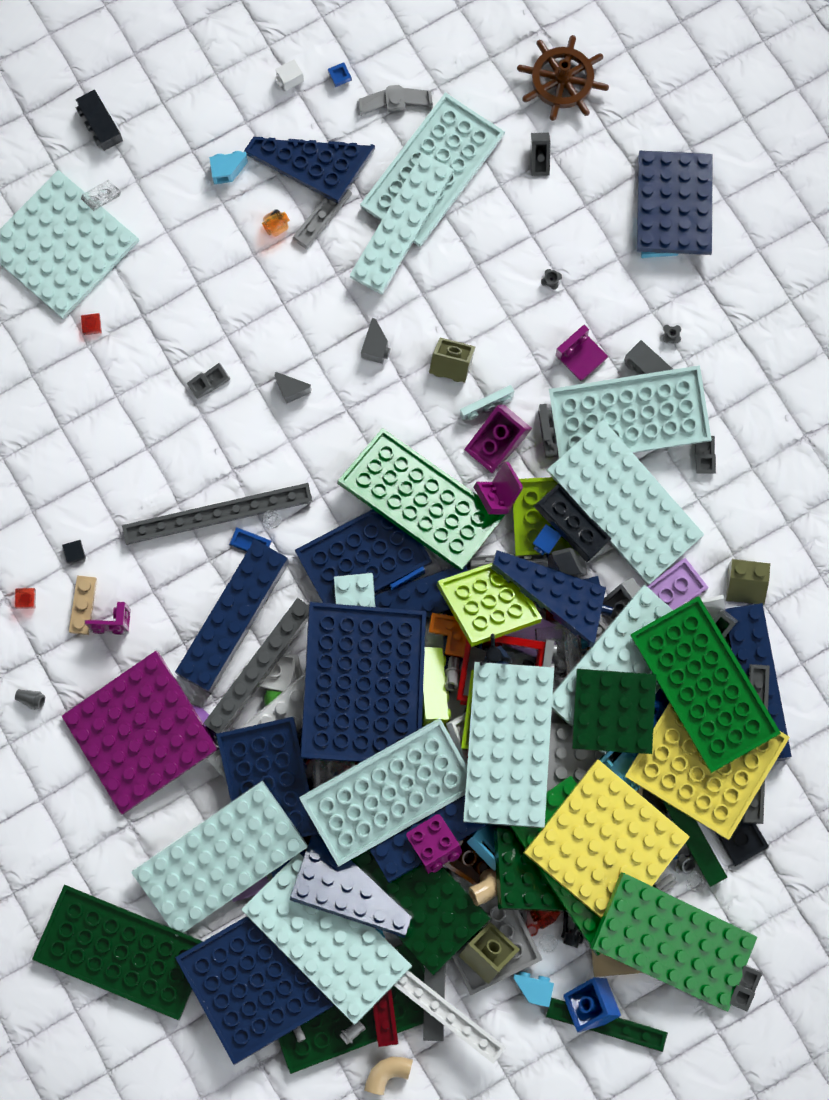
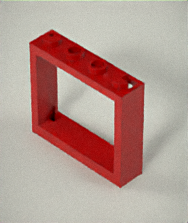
[456,635,546,706]

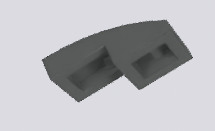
[187,363,231,399]
[695,436,716,474]
[729,965,763,1012]

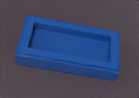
[229,527,272,552]

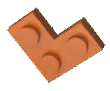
[429,613,466,658]

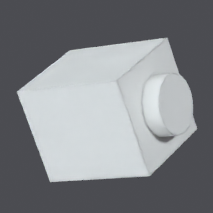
[274,59,304,91]

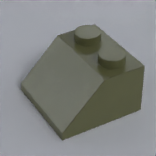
[429,337,476,382]
[725,559,771,605]
[459,922,520,984]

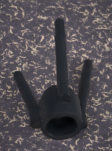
[480,633,513,666]
[561,912,584,948]

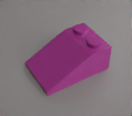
[464,405,532,473]

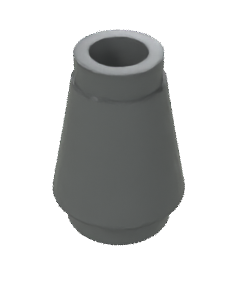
[15,689,46,710]

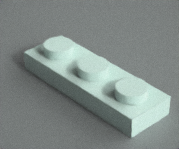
[460,385,514,421]

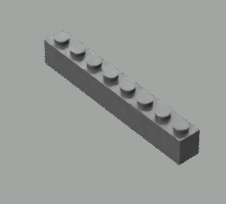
[203,597,309,734]

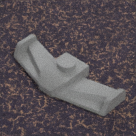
[359,85,433,116]

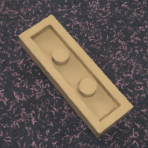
[69,575,97,635]

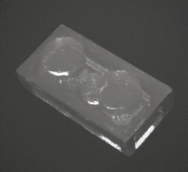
[81,179,121,211]

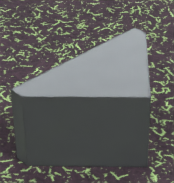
[274,372,312,404]

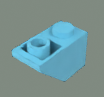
[209,151,248,185]
[513,971,554,1007]

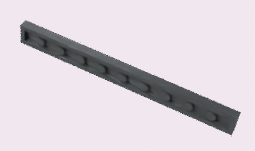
[122,483,313,545]

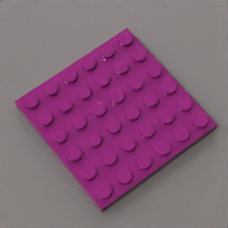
[62,651,219,815]

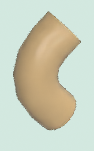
[469,869,497,906]
[364,1056,413,1095]

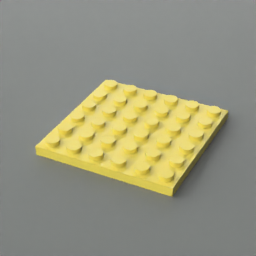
[625,703,790,840]
[523,760,690,919]

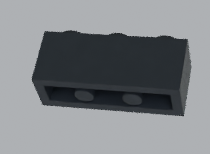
[75,89,123,151]

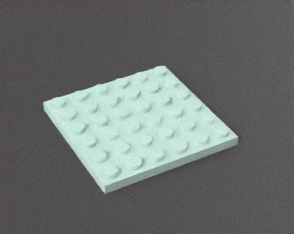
[0,170,140,320]

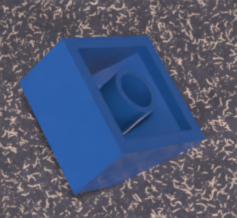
[563,977,621,1032]

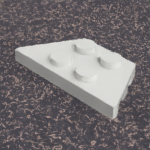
[233,647,302,692]

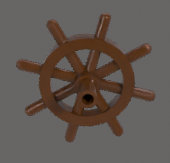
[517,35,609,121]

